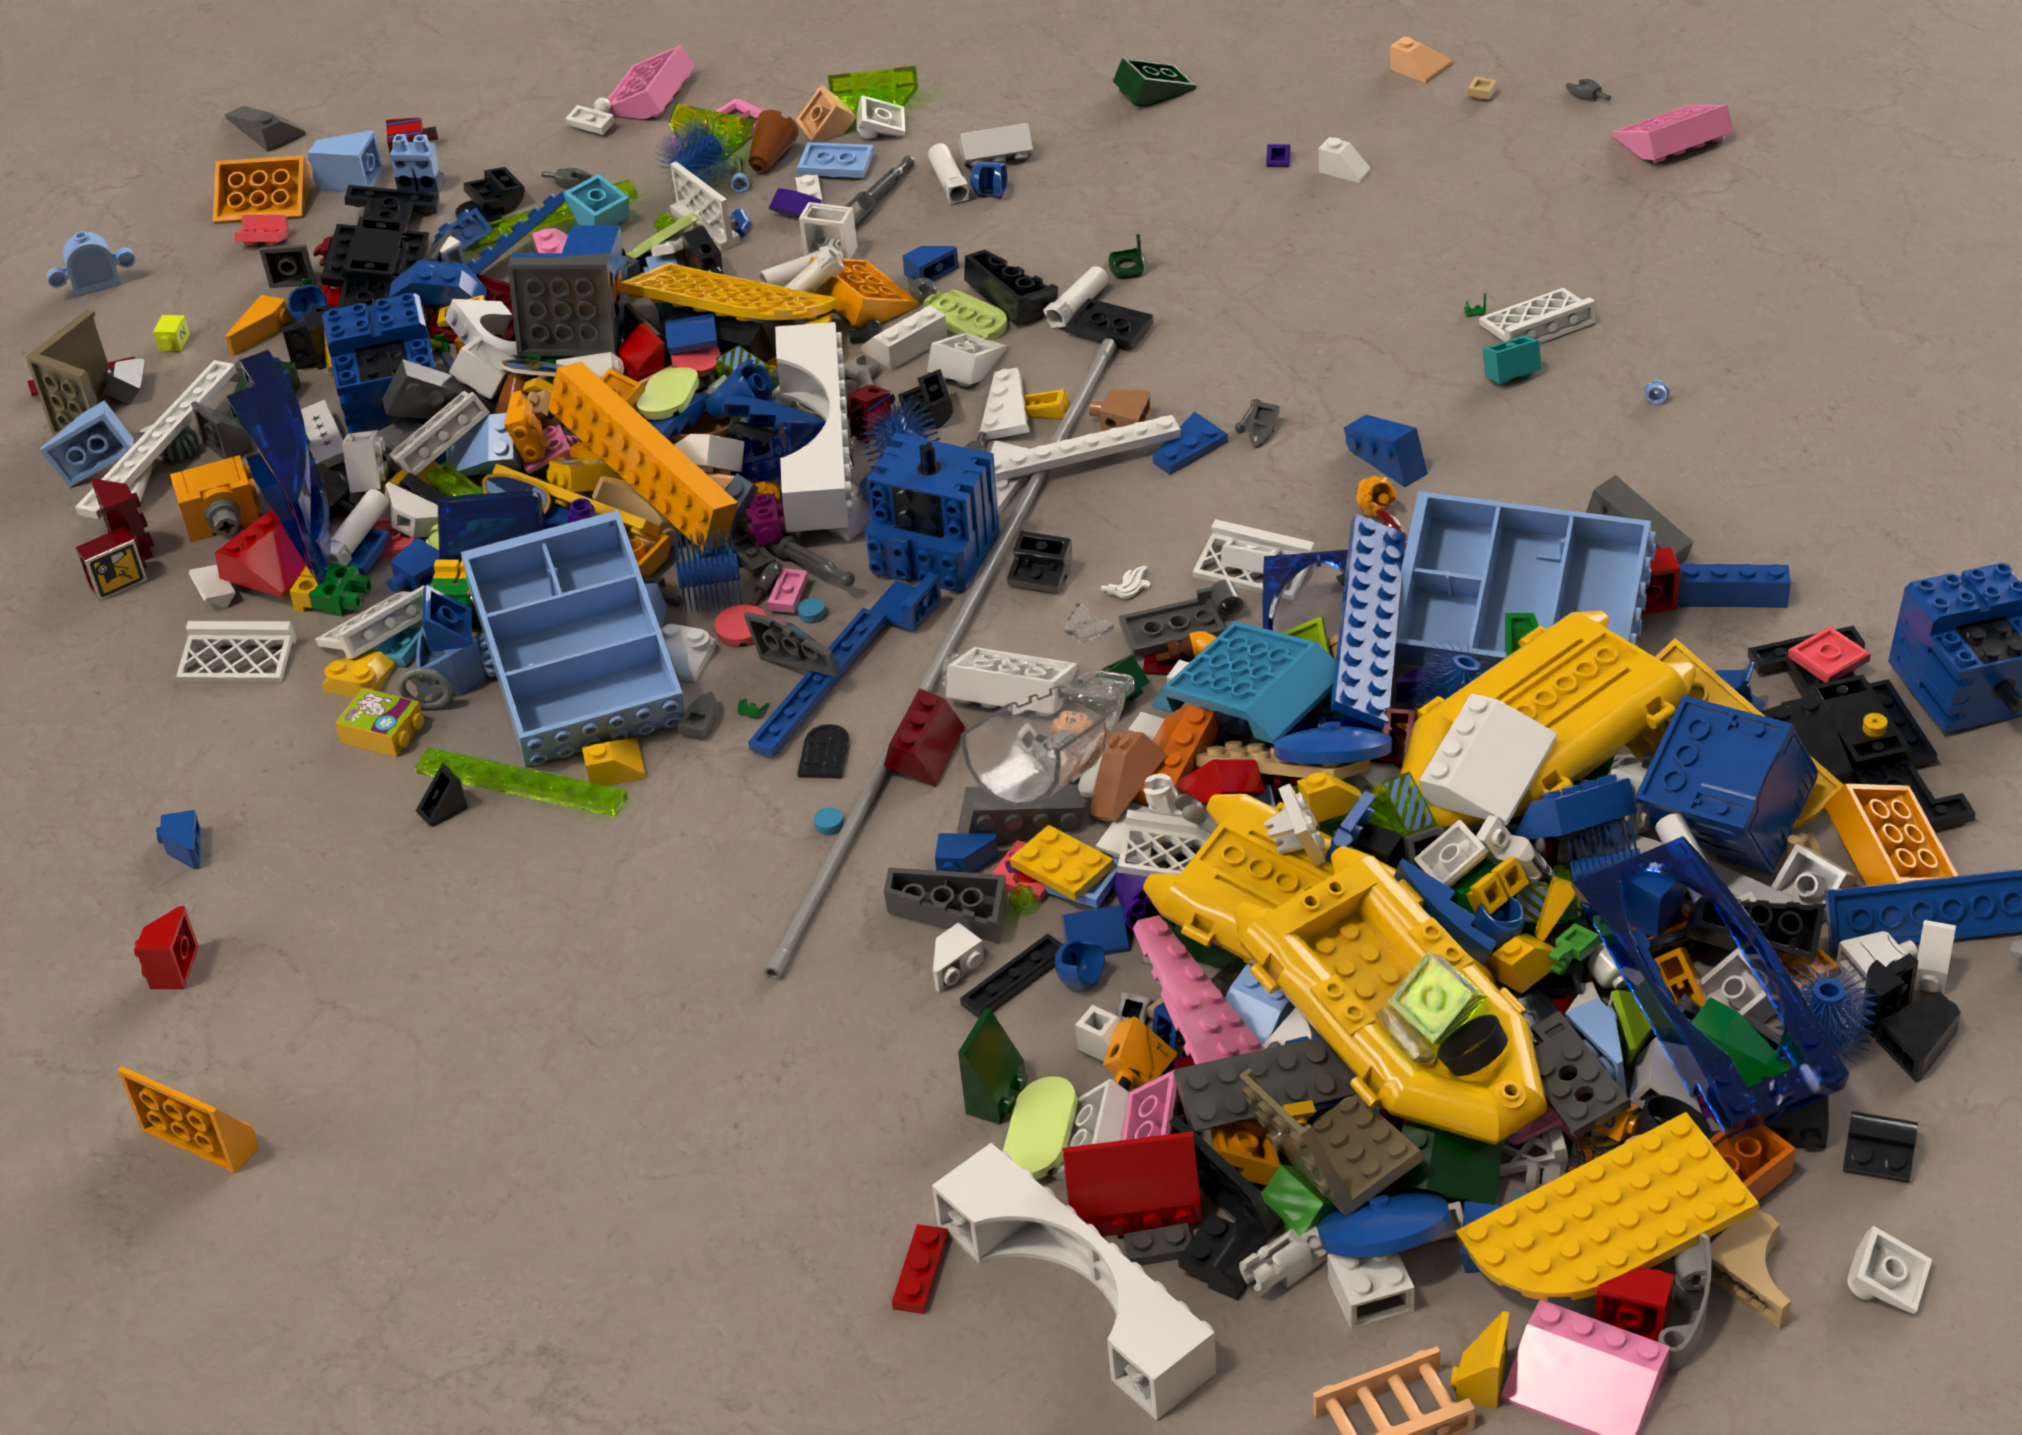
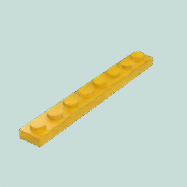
[492,464,660,538]

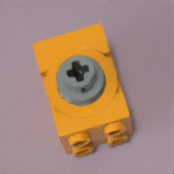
[170,455,263,543]

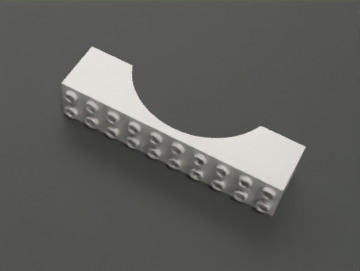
[775,322,853,532]
[932,1143,1216,1420]

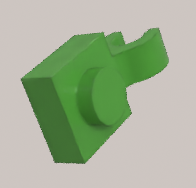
[1549,924,1600,975]

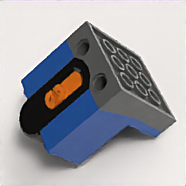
[508,225,627,356]

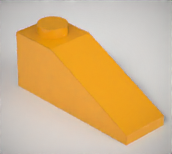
[225,295,290,356]
[1655,947,1708,1007]

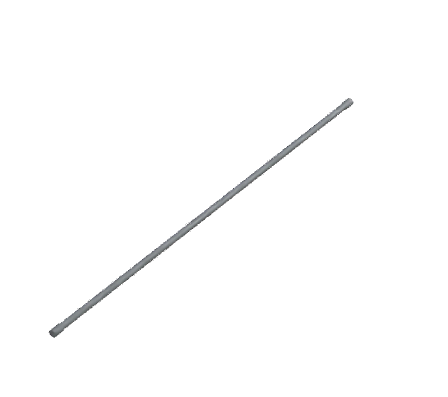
[764,338,1117,980]

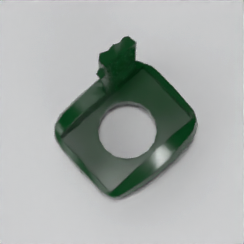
[1108,234,1145,278]

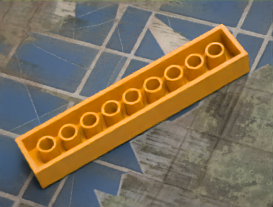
[548,362,738,552]

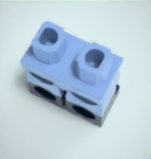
[390,134,445,193]

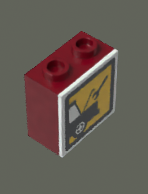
[75,526,147,601]

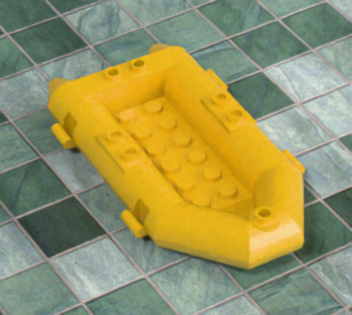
[1392,611,1696,830]
[1143,794,1495,984]
[1234,846,1547,1145]

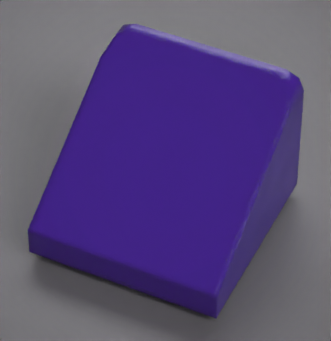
[1266,144,1291,167]

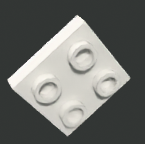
[1264,784,1326,867]

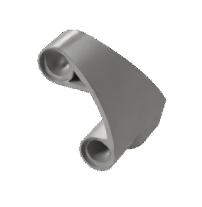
[1658,1233,1712,1370]

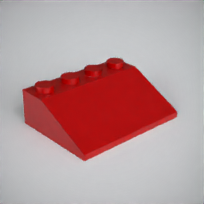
[215,504,333,597]
[1062,1131,1202,1237]

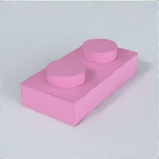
[767,568,809,613]

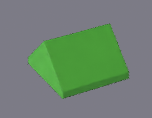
[1262,1165,1337,1236]

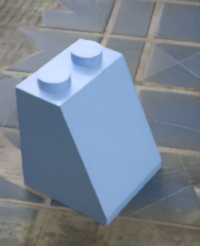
[308,131,383,192]

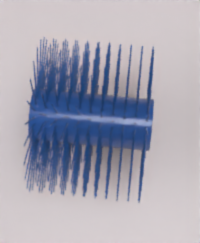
[654,116,737,187]
[860,396,941,468]
[674,527,742,615]
[1407,641,1496,709]
[1567,819,1644,919]
[1775,959,1878,1074]

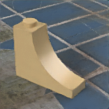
[592,476,682,546]
[1710,1210,1791,1329]

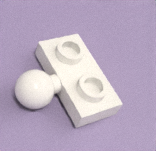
[565,98,615,135]

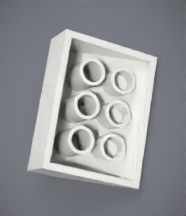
[946,647,1078,717]
[1419,693,1558,825]

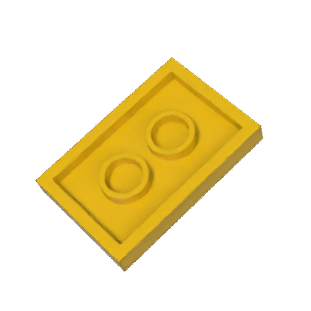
[1010,825,1115,901]

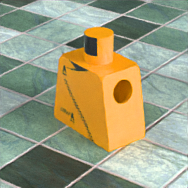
[1103,1016,1178,1091]

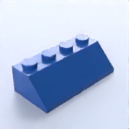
[1677,563,1791,608]
[1514,774,1637,839]

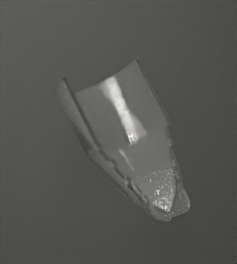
[961,671,1134,808]

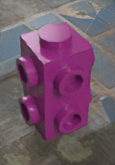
[746,493,786,547]

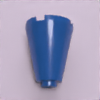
[706,359,776,419]

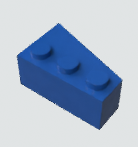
[1344,414,1428,487]

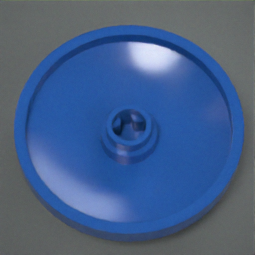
[1274,722,1392,764]
[1317,1192,1451,1257]

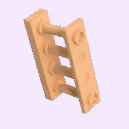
[1313,1346,1475,1435]

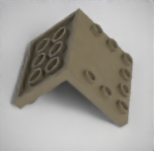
[26,309,110,436]
[1239,1068,1425,1217]

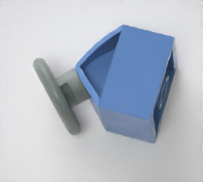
[398,629,487,709]

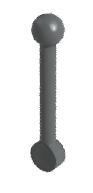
[1235,399,1261,432]

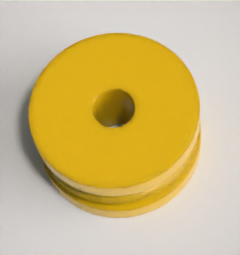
[1862,713,1888,737]

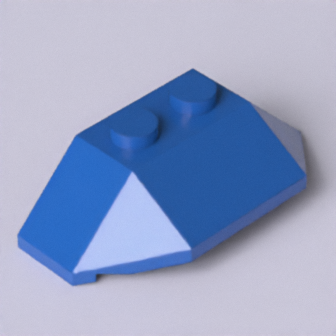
[389,260,487,306]

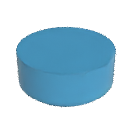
[798,598,825,623]
[814,807,844,835]

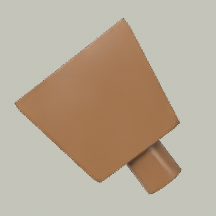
[1089,389,1151,431]

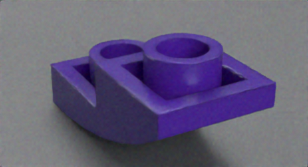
[769,188,821,218]
[1396,664,1450,703]

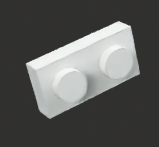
[795,174,823,204]

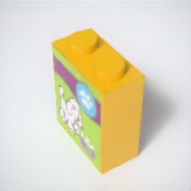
[547,458,624,492]
[335,688,425,757]

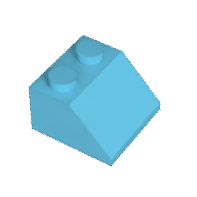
[564,174,629,226]

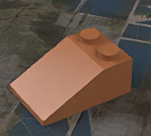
[1089,730,1167,822]

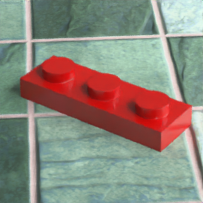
[892,1224,949,1314]

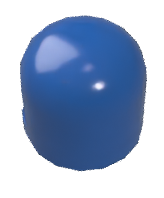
[970,162,1008,198]

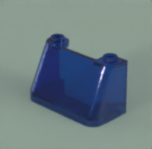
[730,422,826,484]
[437,491,546,564]

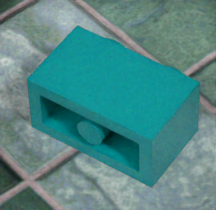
[1482,336,1542,384]

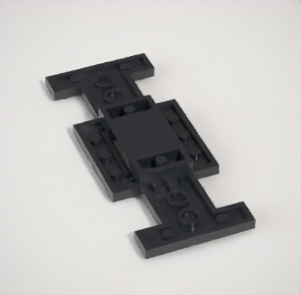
[310,185,440,314]
[1747,625,1976,830]

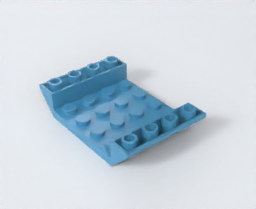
[1152,621,1336,744]

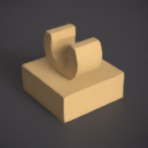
[523,390,551,419]

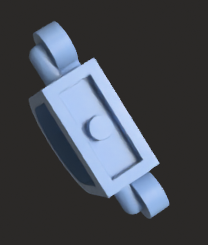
[47,231,136,297]

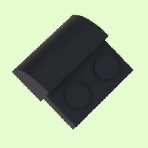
[463,167,525,215]
[281,310,327,370]
[898,369,953,429]
[1007,531,1072,594]
[1861,953,1919,1038]
[1843,1111,1918,1183]
[1178,1213,1267,1300]

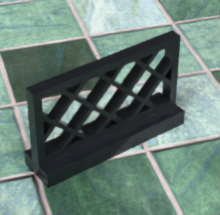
[1169,1115,1284,1240]

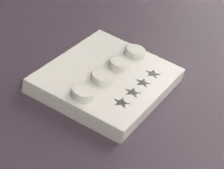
[256,400,345,487]

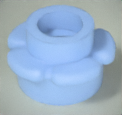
[1644,380,1670,404]

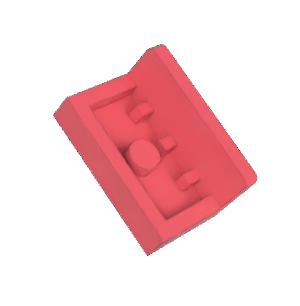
[234,214,288,246]

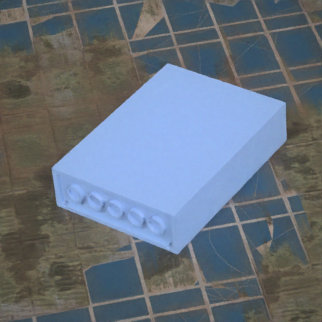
[1394,491,1656,673]
[461,510,685,767]

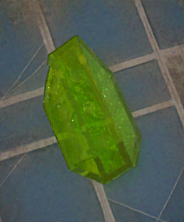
[828,66,918,119]
[668,103,755,162]

